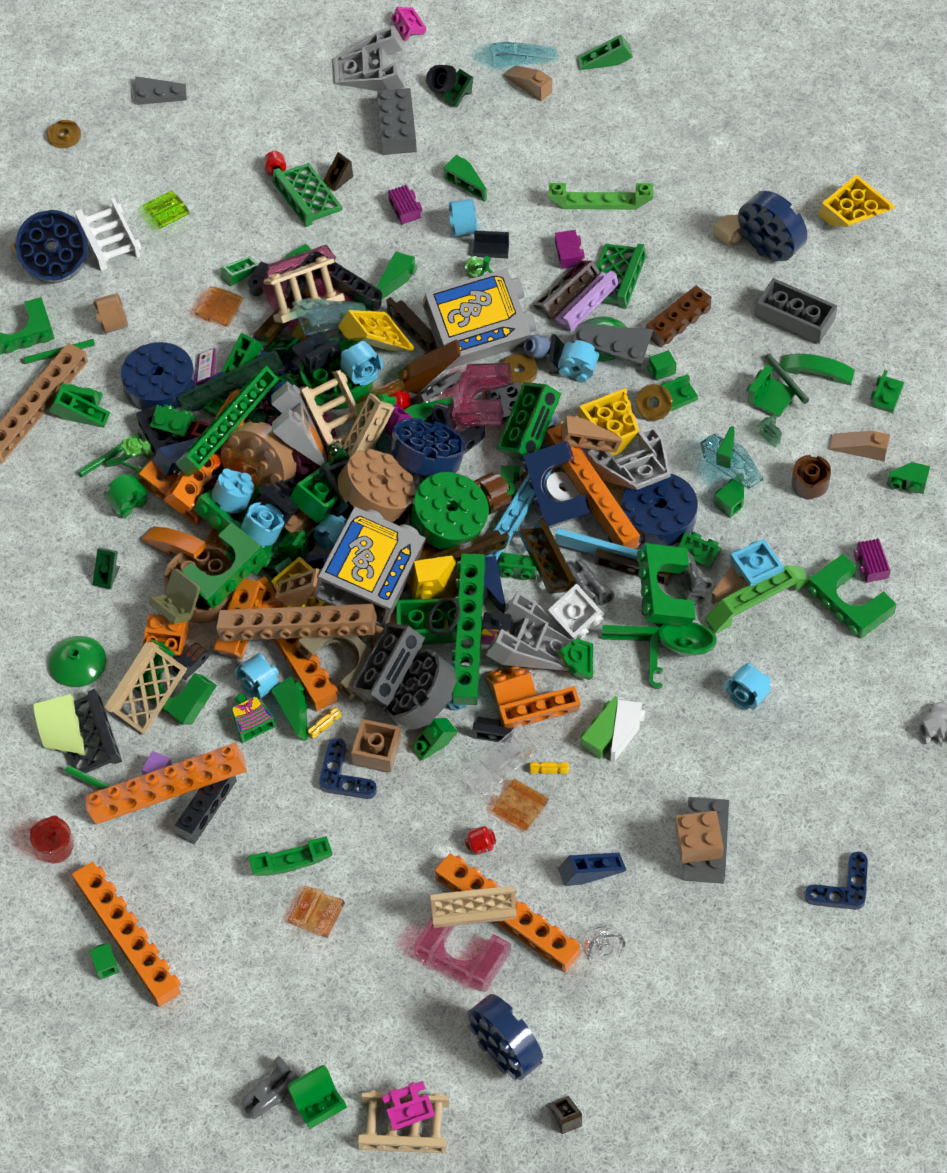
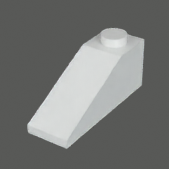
[611,700,645,761]

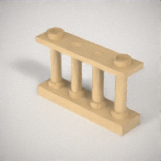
[264,256,345,323]
[299,370,358,453]
[358,1090,449,1154]

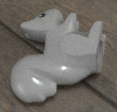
[919,702,947,744]

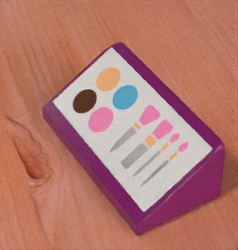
[195,348,217,385]

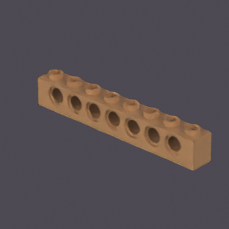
[0,343,88,464]
[216,604,377,641]

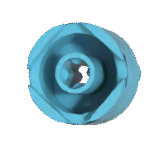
[449,199,478,237]
[558,340,599,383]
[340,341,383,385]
[211,469,255,513]
[241,503,284,548]
[313,514,347,551]
[235,653,279,700]
[724,663,771,710]

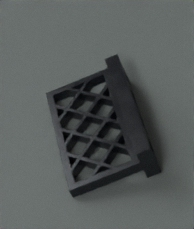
[67,688,122,773]

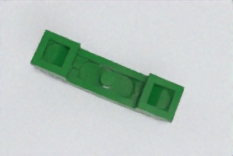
[781,354,855,385]
[248,836,333,876]

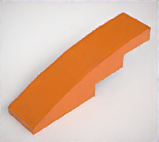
[141,526,207,559]

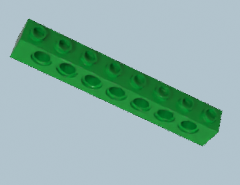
[175,366,279,477]
[451,554,485,705]

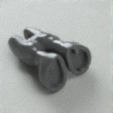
[677,551,714,605]
[568,559,614,605]
[240,1056,300,1119]

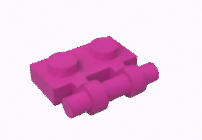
[382,1081,435,1131]

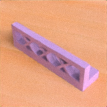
[555,271,619,332]

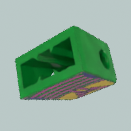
[231,694,276,743]

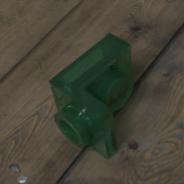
[248,408,275,423]
[759,414,782,447]

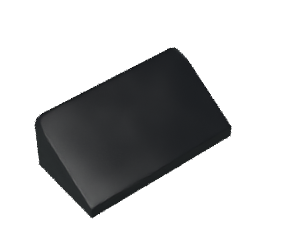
[549,334,564,374]

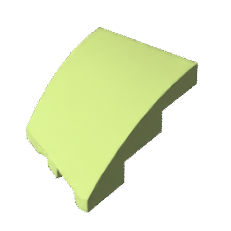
[33,694,85,755]

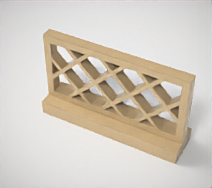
[104,642,187,734]
[430,886,517,928]

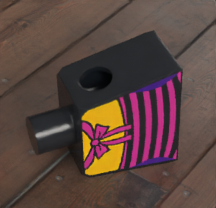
[481,610,515,645]

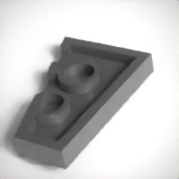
[135,76,187,105]
[411,370,463,405]

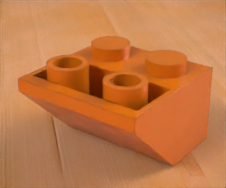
[142,613,190,656]
[485,666,536,706]

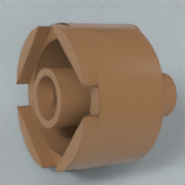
[93,293,128,334]

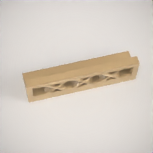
[343,393,395,457]

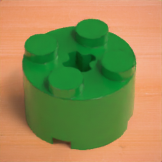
[103,473,147,518]

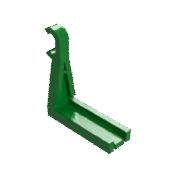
[602,625,663,689]

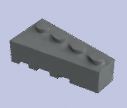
[572,324,653,366]

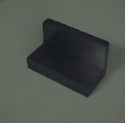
[473,230,509,259]
[473,717,515,744]

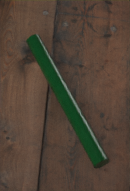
[765,353,809,404]

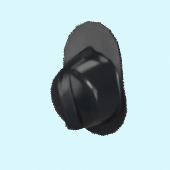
[426,65,457,92]

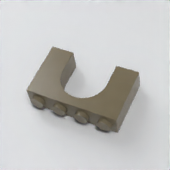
[295,635,371,701]

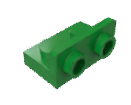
[870,370,904,413]
[655,374,698,412]
[60,383,103,406]
[679,531,722,568]
[498,552,537,580]

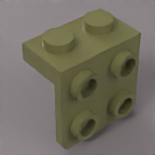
[149,569,200,624]

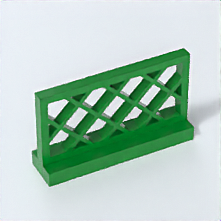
[272,163,343,227]
[596,244,647,309]

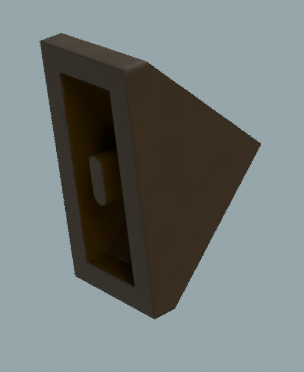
[323,152,353,191]
[549,1096,582,1134]

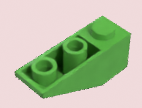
[580,696,618,760]

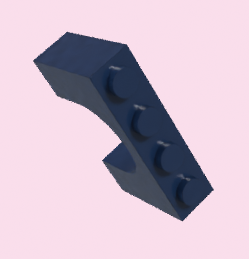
[523,441,592,528]

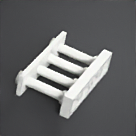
[75,198,141,271]

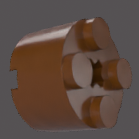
[791,455,831,500]
[474,472,511,515]

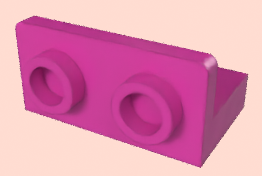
[391,7,427,41]

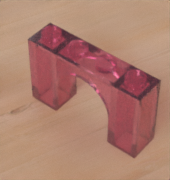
[453,363,513,427]
[413,917,511,992]

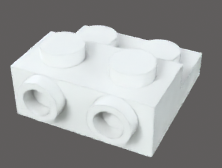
[548,584,604,639]

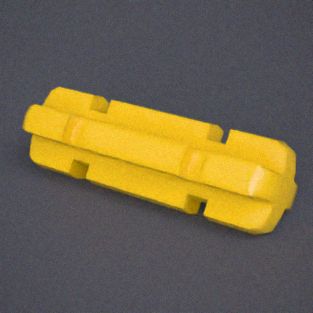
[307,707,341,738]
[530,762,569,774]

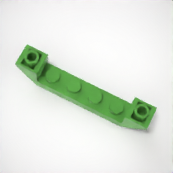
[549,183,653,210]
[705,565,810,634]

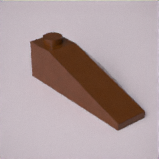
[398,340,461,394]

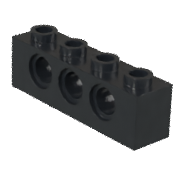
[136,405,182,471]
[174,776,237,845]

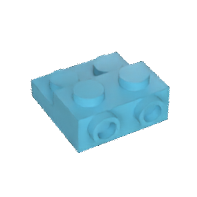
[730,539,784,587]

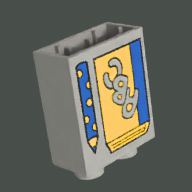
[422,268,536,370]
[313,507,425,628]

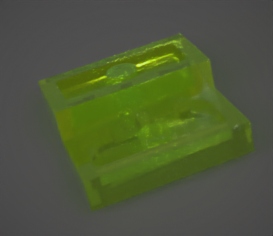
[142,190,190,229]

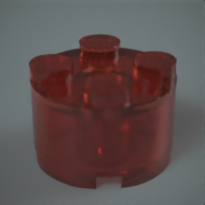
[30,815,74,864]

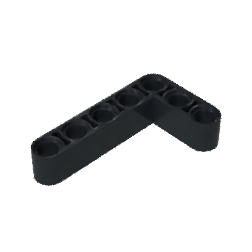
[286,251,382,311]

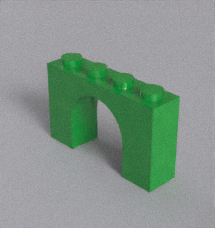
[0,297,55,355]
[193,489,242,533]
[182,522,267,609]
[637,543,696,626]
[808,554,897,639]
[135,640,217,725]

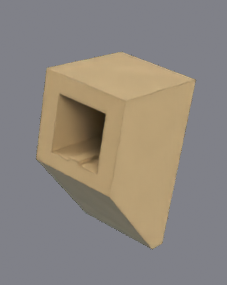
[713,215,742,247]

